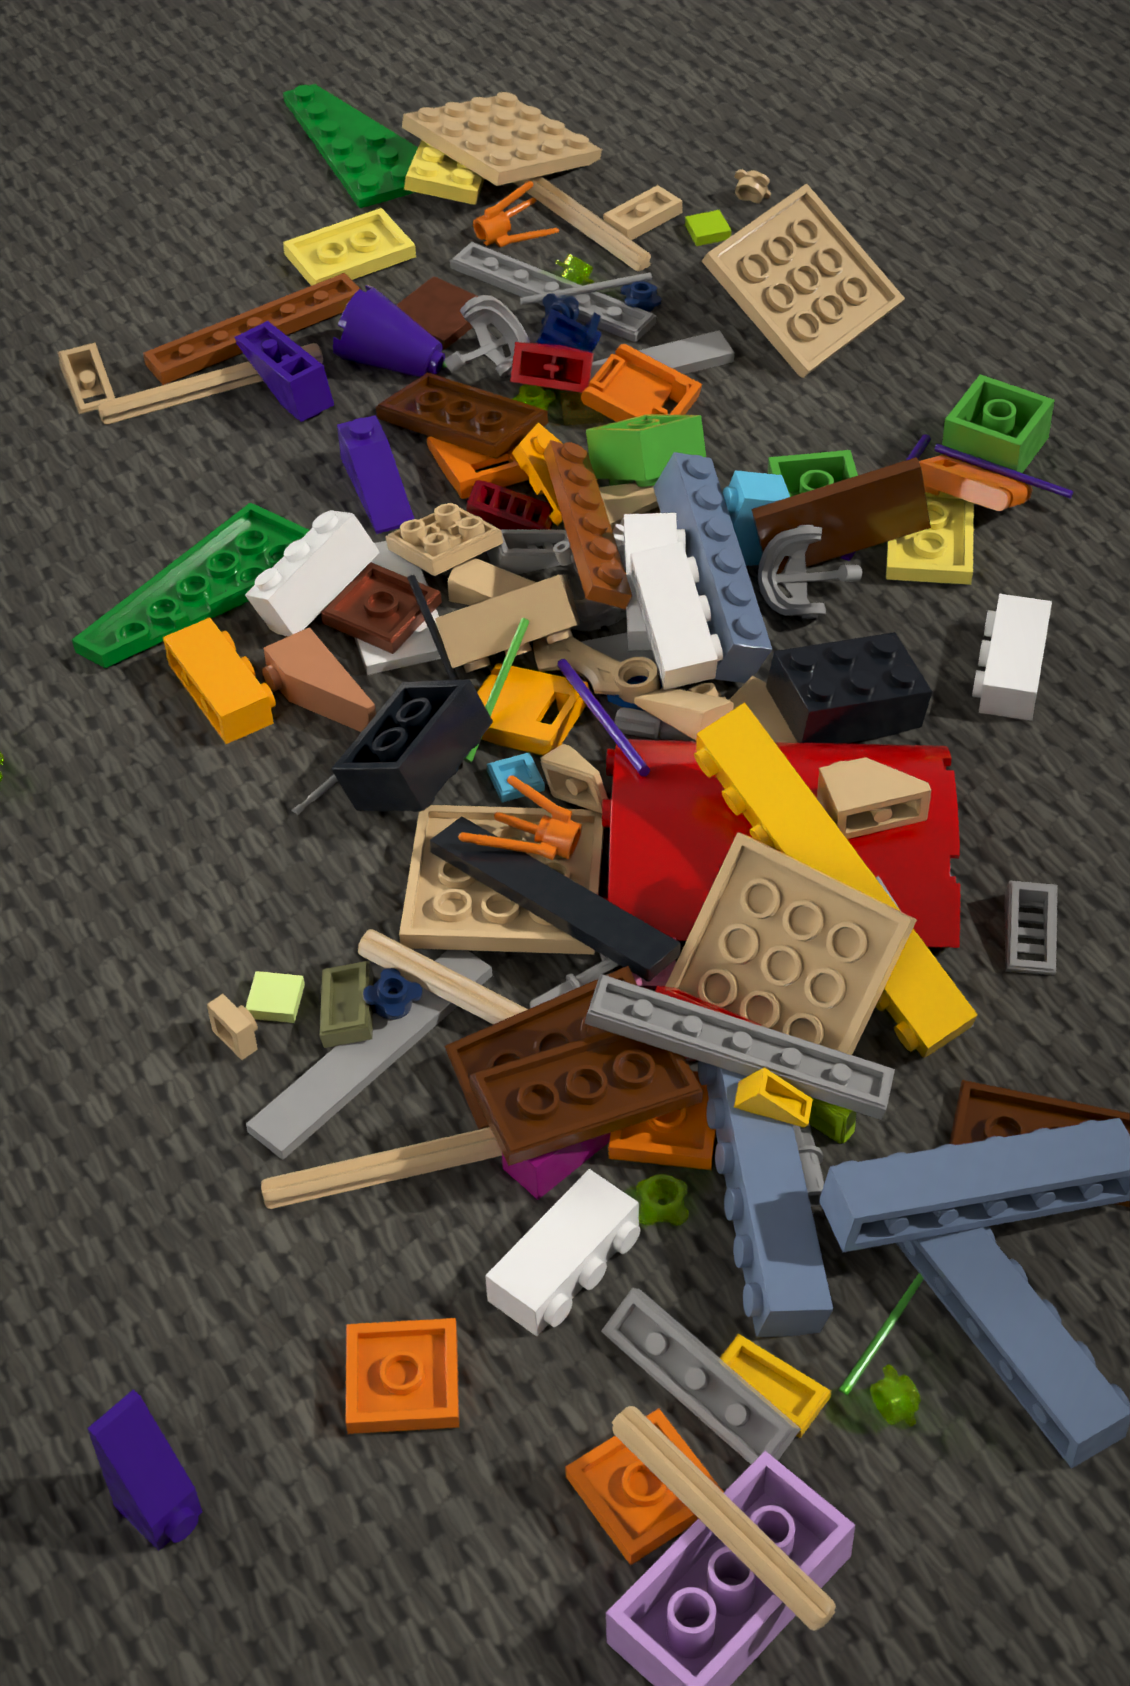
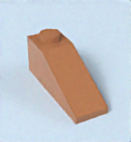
[262,627,376,732]

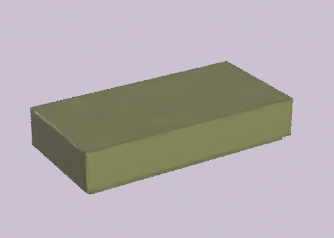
[320,961,374,1048]

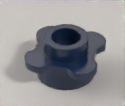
[621,281,662,312]
[542,293,579,333]
[363,968,422,1020]

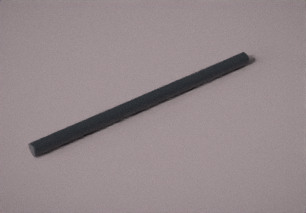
[407,575,459,680]

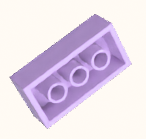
[606,1451,855,1686]

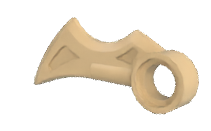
[533,636,661,703]

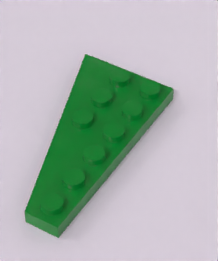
[283,84,418,209]
[72,502,310,668]

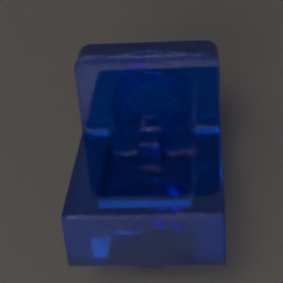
[537,308,602,353]

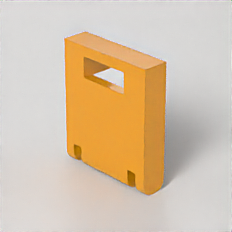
[477,663,589,756]

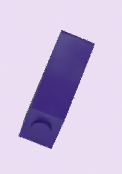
[235,321,334,422]
[337,415,414,534]
[87,1390,202,1551]

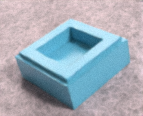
[487,752,545,803]

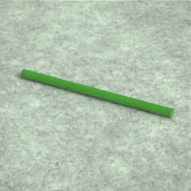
[464,618,530,763]
[838,1273,924,1396]

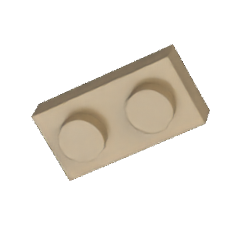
[603,185,682,240]

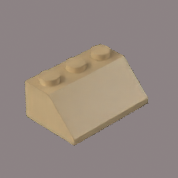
[435,575,580,673]

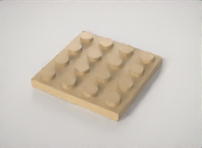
[402,92,602,186]
[702,184,905,378]
[399,805,604,955]
[665,832,917,1055]

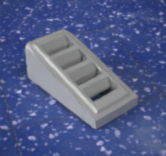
[486,530,570,574]
[1004,880,1058,975]

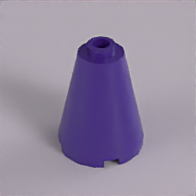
[333,285,445,377]

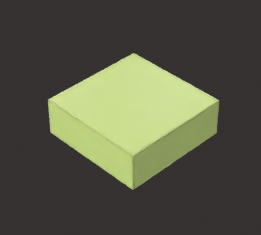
[246,971,305,1023]

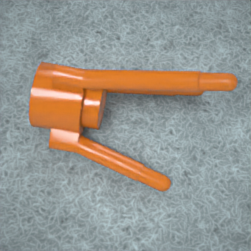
[473,181,559,248]
[458,775,582,860]

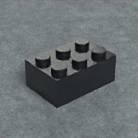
[766,632,933,744]
[331,679,493,812]

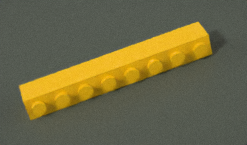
[694,702,977,1058]

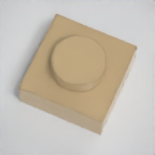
[207,994,258,1060]

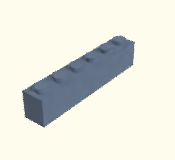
[653,452,772,683]
[698,1061,833,1337]
[819,1118,1130,1252]
[896,1226,1130,1468]

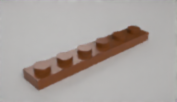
[143,273,361,385]
[544,440,633,609]

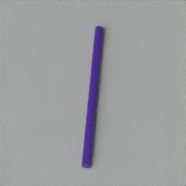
[934,444,1073,499]

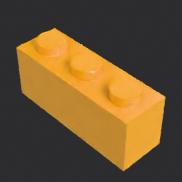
[163,618,276,744]

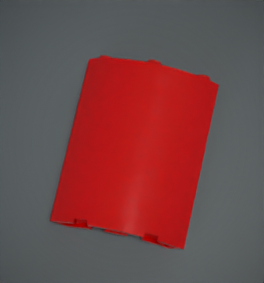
[602,739,960,948]

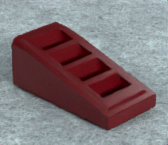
[467,480,554,530]

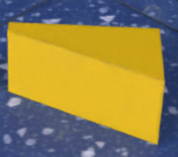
[733,1067,813,1128]

